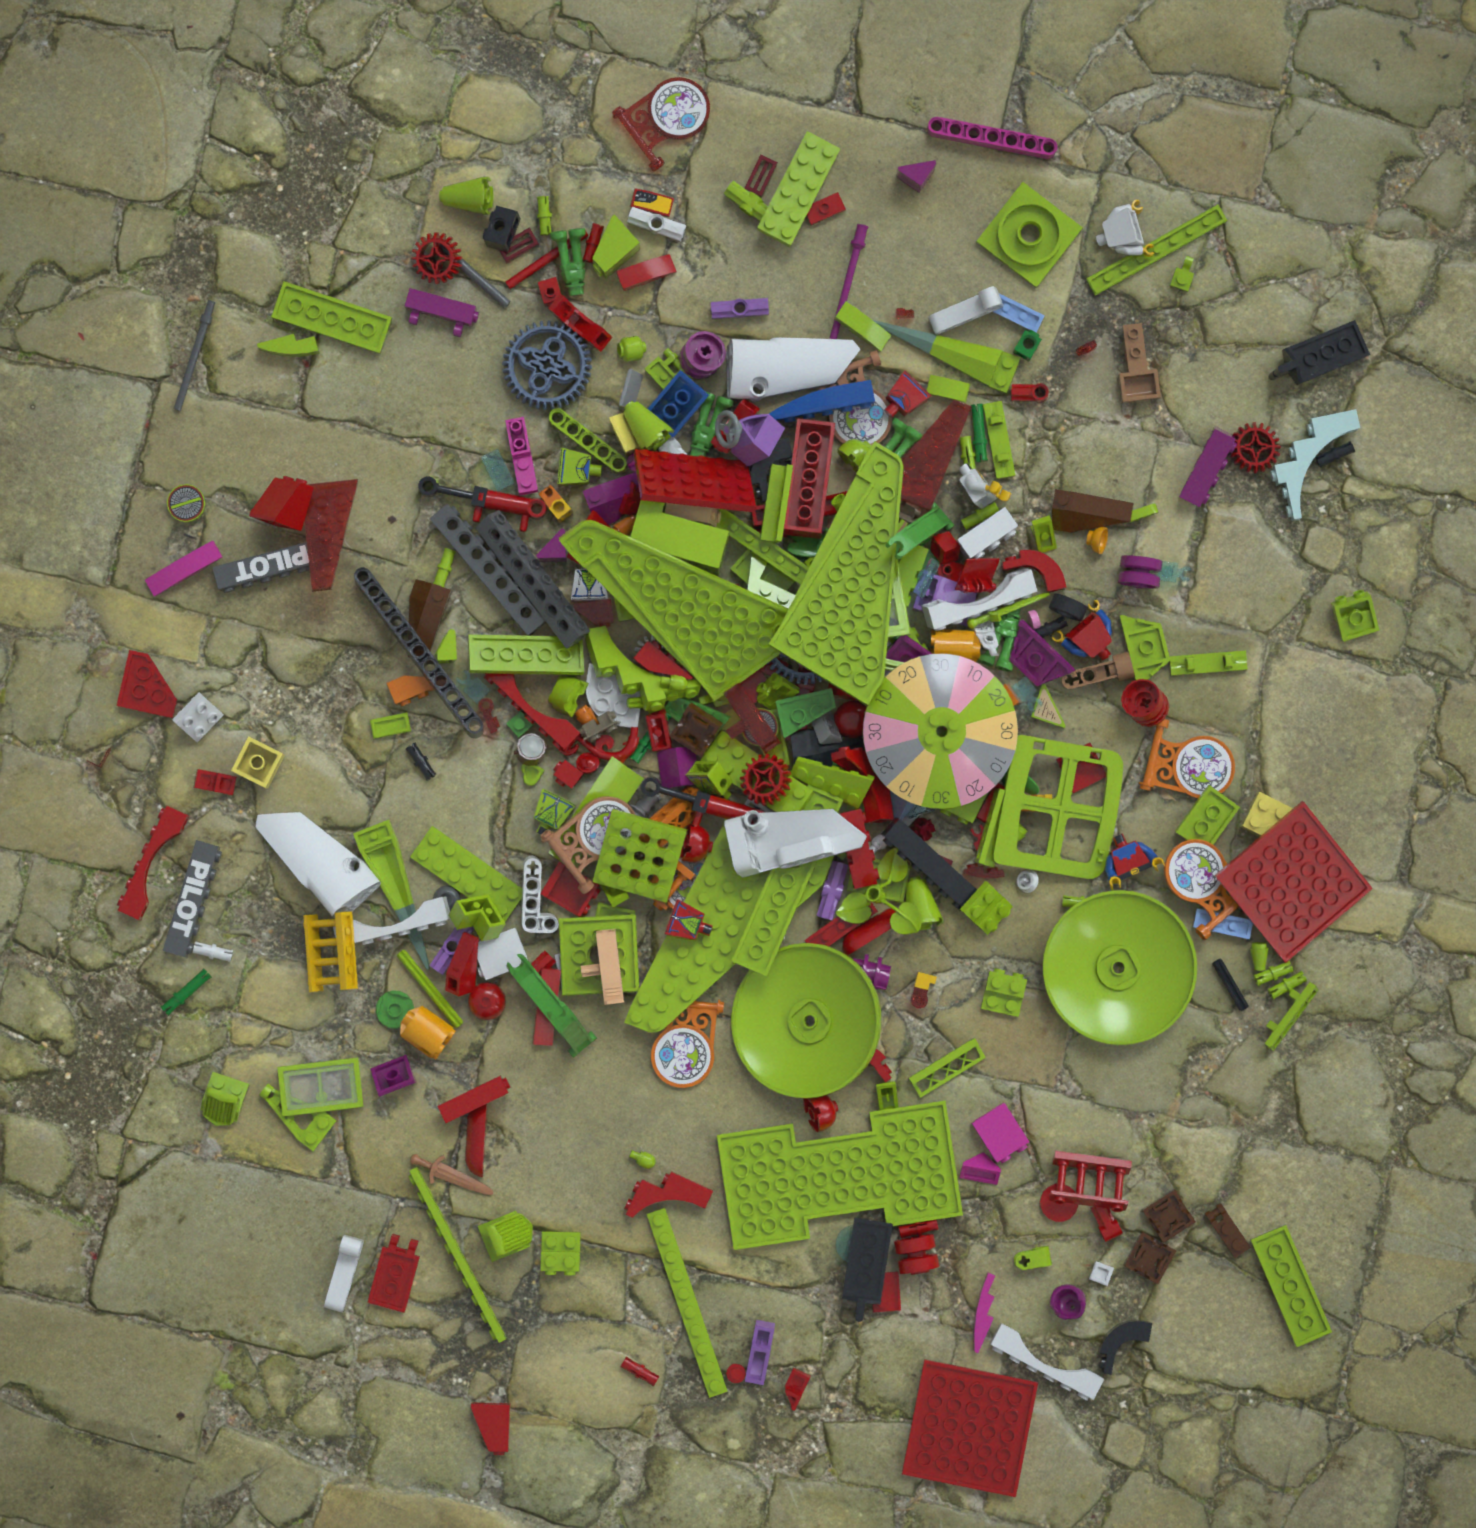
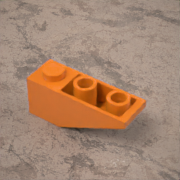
[387,675,446,707]

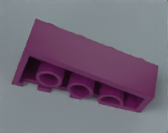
[1179,426,1237,507]

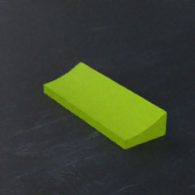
[548,756,644,873]

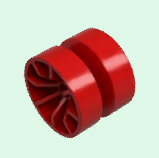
[894,1234,940,1275]

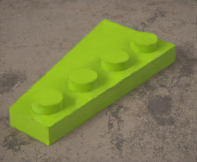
[791,756,875,809]

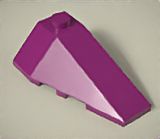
[583,472,638,525]

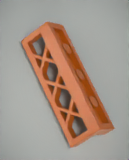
[639,786,698,847]

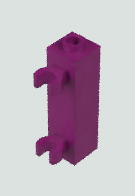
[405,288,479,337]

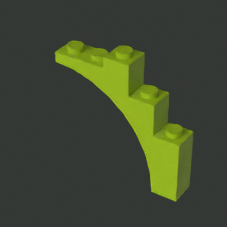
[585,626,701,711]

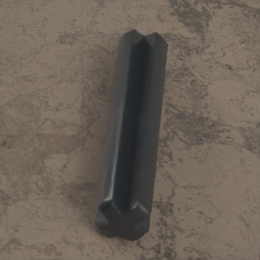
[1212,958,1249,1011]

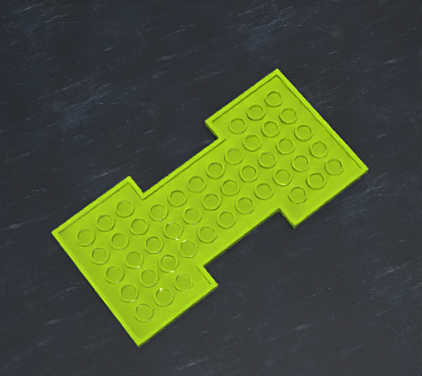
[717,1100,963,1250]

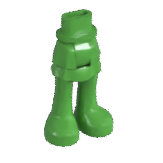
[550,228,586,296]
[690,391,734,456]
[884,418,923,458]
[977,604,1021,672]

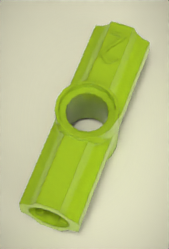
[724,180,768,221]

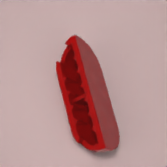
[842,908,899,955]
[465,1103,488,1177]

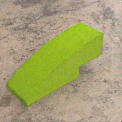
[834,301,891,352]
[257,334,320,357]

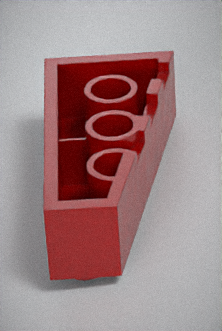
[838,809,880,889]

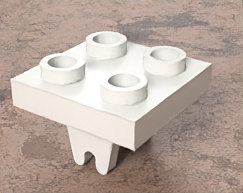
[172,692,224,742]

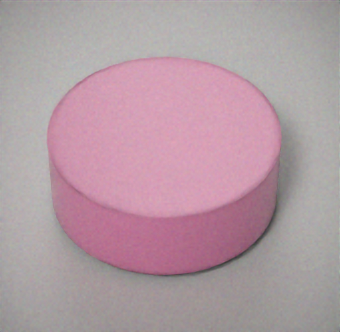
[1027,610,1041,630]

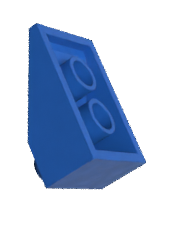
[648,370,709,437]

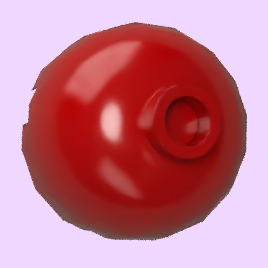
[834,701,867,738]
[680,823,713,863]
[468,982,506,1020]
[803,1095,838,1132]

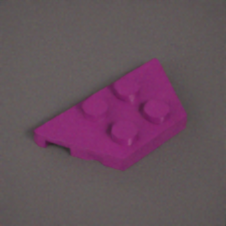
[1010,620,1076,686]

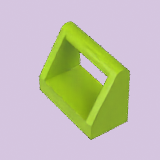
[434,629,457,664]

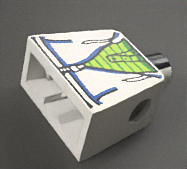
[571,568,608,602]

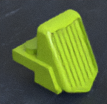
[200,1072,249,1126]
[478,1211,533,1262]

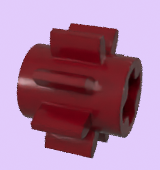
[910,818,936,841]

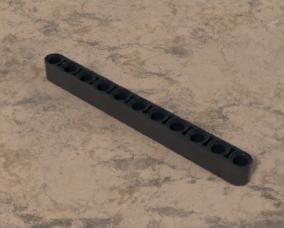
[354,567,484,739]

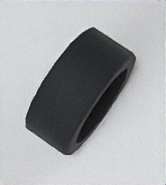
[1049,593,1088,621]

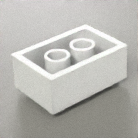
[957,507,1018,559]

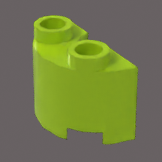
[756,673,800,710]
[548,675,589,717]

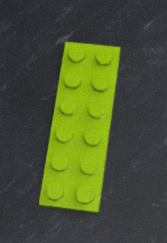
[756,131,841,247]
[271,281,393,354]
[468,634,584,675]
[700,730,815,812]
[410,826,522,922]
[1250,1225,1332,1347]

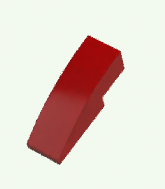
[616,254,677,292]

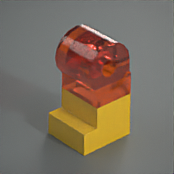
[911,972,937,1009]

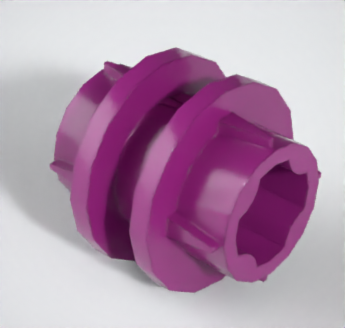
[853,954,891,990]

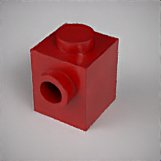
[538,277,561,307]
[553,760,584,790]

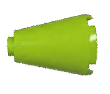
[439,176,494,215]
[623,401,674,450]
[906,877,944,931]

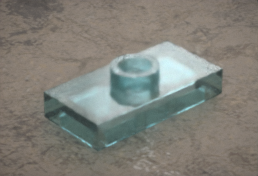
[481,449,515,492]
[913,557,940,598]

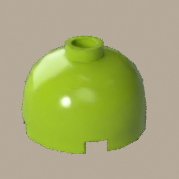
[837,439,871,473]

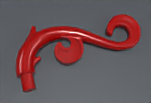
[559,727,639,764]

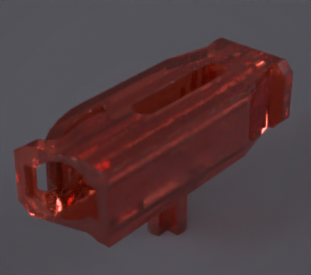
[724,683,781,754]

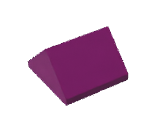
[896,160,936,193]
[536,528,567,562]
[657,747,697,788]
[370,1055,417,1097]

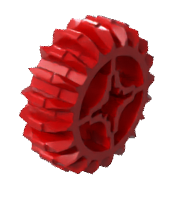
[411,232,463,284]
[1230,422,1281,474]
[740,754,792,806]

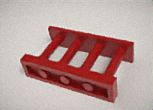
[1049,1151,1132,1212]

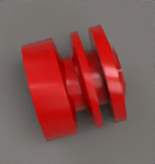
[1121,679,1169,727]

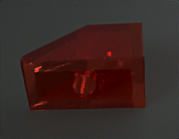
[573,599,614,628]

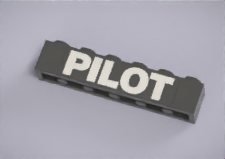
[212,538,331,593]
[163,840,222,958]

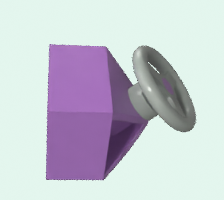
[715,410,785,466]

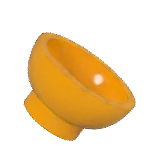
[1086,527,1108,554]

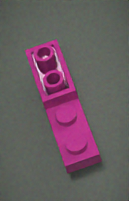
[505,417,538,496]

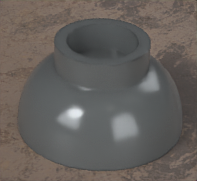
[433,885,461,911]

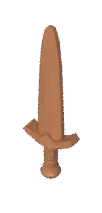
[410,1154,493,1195]

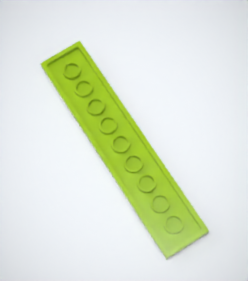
[731,784,844,977]

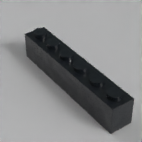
[881,817,977,911]

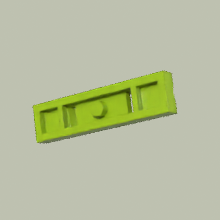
[983,401,1015,480]
[1169,650,1248,676]
[1264,982,1319,1052]

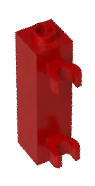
[437,1075,511,1124]

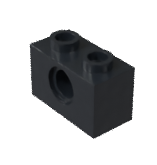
[483,205,521,253]

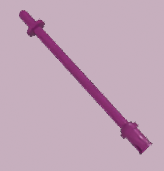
[829,224,869,339]

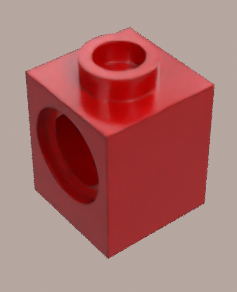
[930,531,961,565]

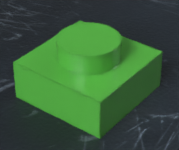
[506,711,533,738]

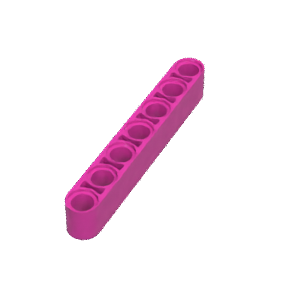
[927,117,1057,159]

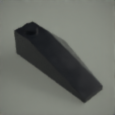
[790,729,865,767]

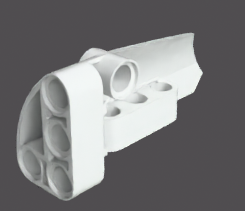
[726,338,860,402]
[724,809,867,878]
[255,812,381,918]

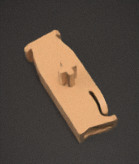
[581,929,624,1005]

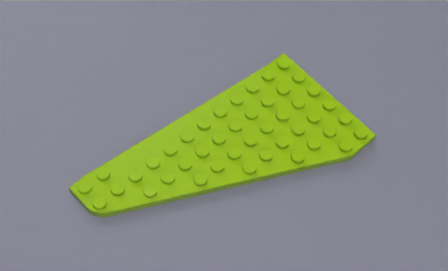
[769,441,903,706]
[559,520,788,701]
[624,819,834,1033]

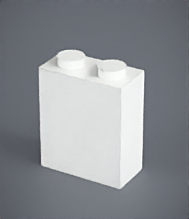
[477,928,528,980]

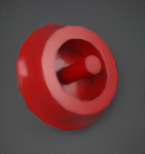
[576,752,600,774]

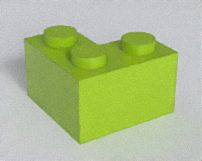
[449,894,506,941]

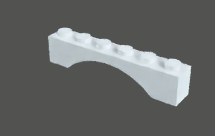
[921,568,1037,631]
[333,897,450,945]
[990,1323,1104,1401]

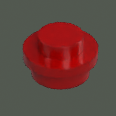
[726,1364,746,1383]

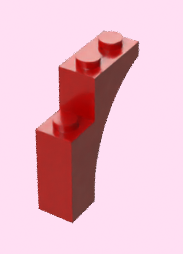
[831,747,894,823]
[624,1171,713,1218]

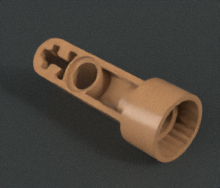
[1061,652,1135,689]

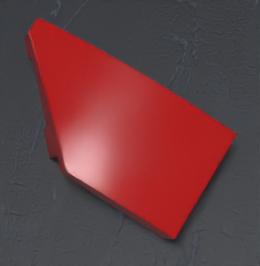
[785,1367,811,1411]

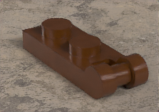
[1204,1203,1251,1258]

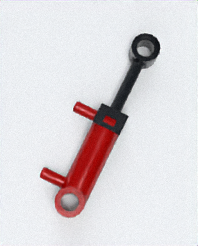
[418,476,547,532]
[641,776,766,826]

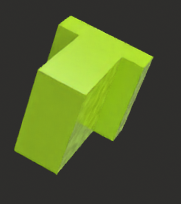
[631,500,729,576]

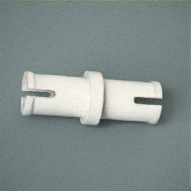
[192,941,233,962]

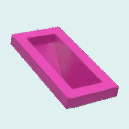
[959,1152,1001,1185]

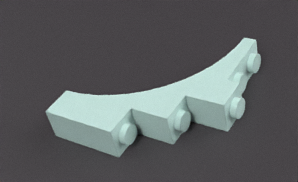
[1270,409,1360,521]

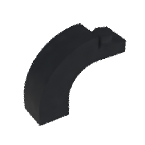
[749,438,792,503]
[1098,1320,1152,1375]

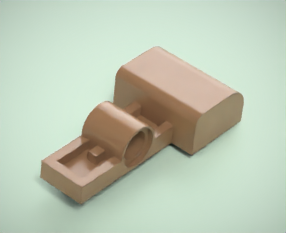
[1118,323,1161,403]

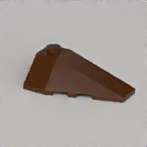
[1052,489,1134,533]
[408,579,452,658]

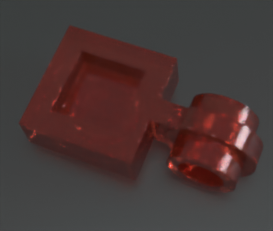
[478,698,500,735]

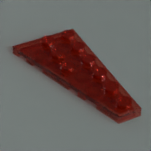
[901,399,971,511]
[304,479,358,592]

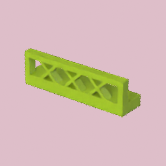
[760,464,793,543]
[974,788,1005,868]
[908,1038,986,1098]

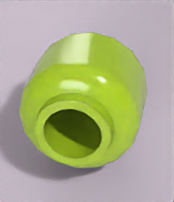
[617,336,646,362]

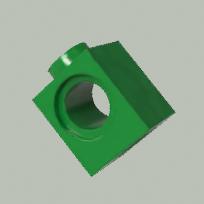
[1013,330,1042,362]

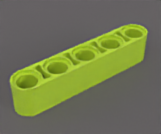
[549,409,627,474]

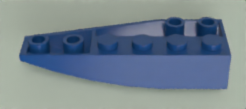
[769,380,875,423]

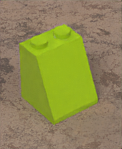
[592,214,640,279]

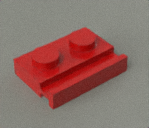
[872,1271,901,1312]

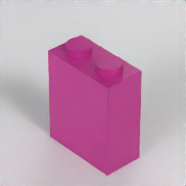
[971,1102,1029,1163]

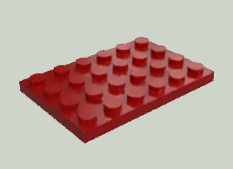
[634,449,756,513]

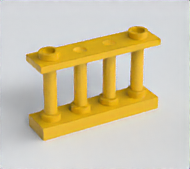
[303,911,358,992]

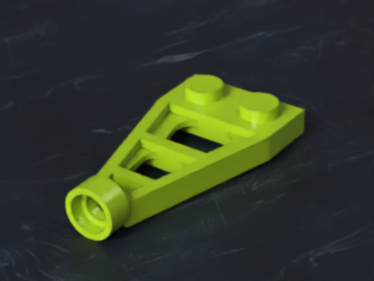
[259,1083,337,1151]

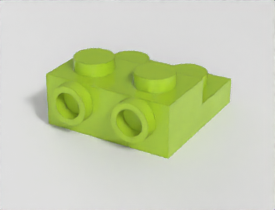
[1331,590,1379,642]
[960,881,1013,935]
[981,968,1027,1017]
[541,1231,581,1275]

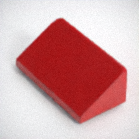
[645,709,672,752]

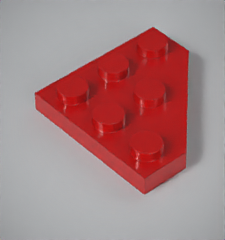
[116,650,178,718]

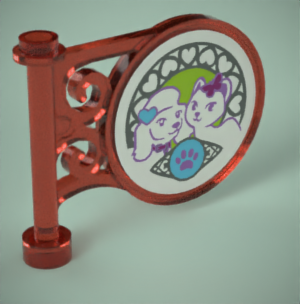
[612,77,710,172]

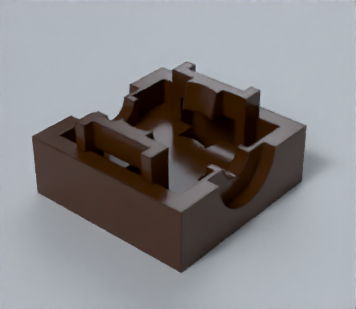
[669,702,723,757]
[1141,1189,1196,1243]
[1123,1231,1176,1284]

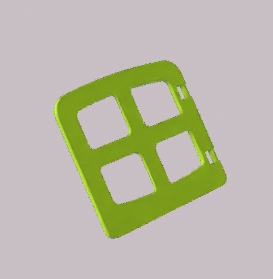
[992,735,1123,879]

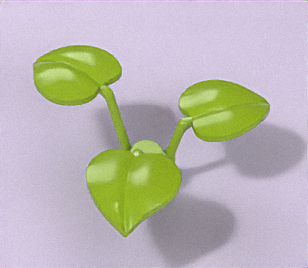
[836,848,922,935]

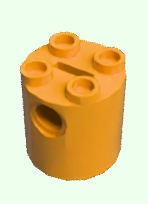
[930,629,981,662]
[400,1006,456,1060]

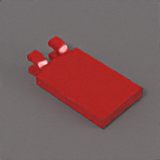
[367,1234,420,1313]

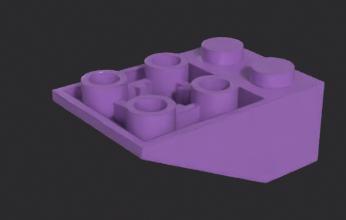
[912,571,977,627]

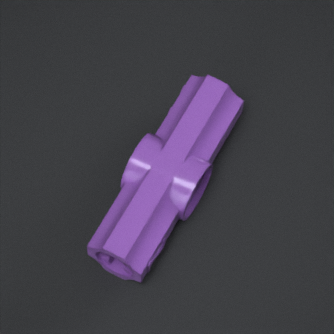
[711,298,769,319]
[816,861,848,920]
[429,927,474,975]

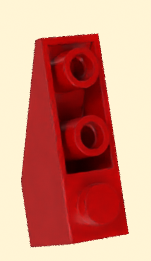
[632,640,693,680]
[445,932,479,997]

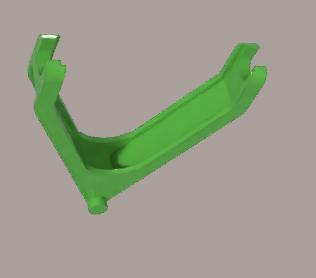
[886,502,955,561]
[506,954,597,1058]

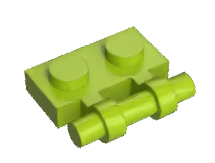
[644,348,692,390]

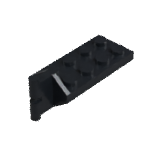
[1268,320,1370,385]
[842,1217,893,1322]

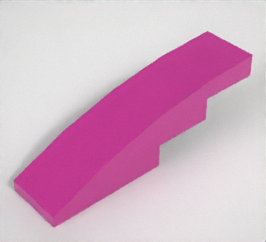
[145,541,222,596]
[973,1272,995,1353]

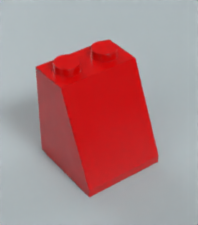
[249,476,314,531]

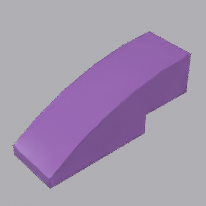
[745,1320,775,1385]

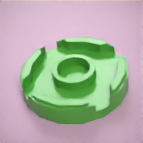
[376,990,414,1029]

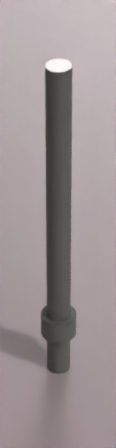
[174,300,215,411]

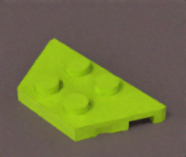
[1119,615,1170,680]

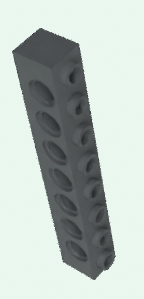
[430,504,546,636]
[476,510,590,649]

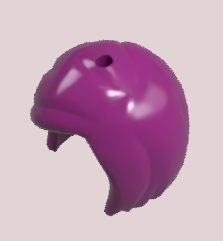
[1049,1284,1086,1320]

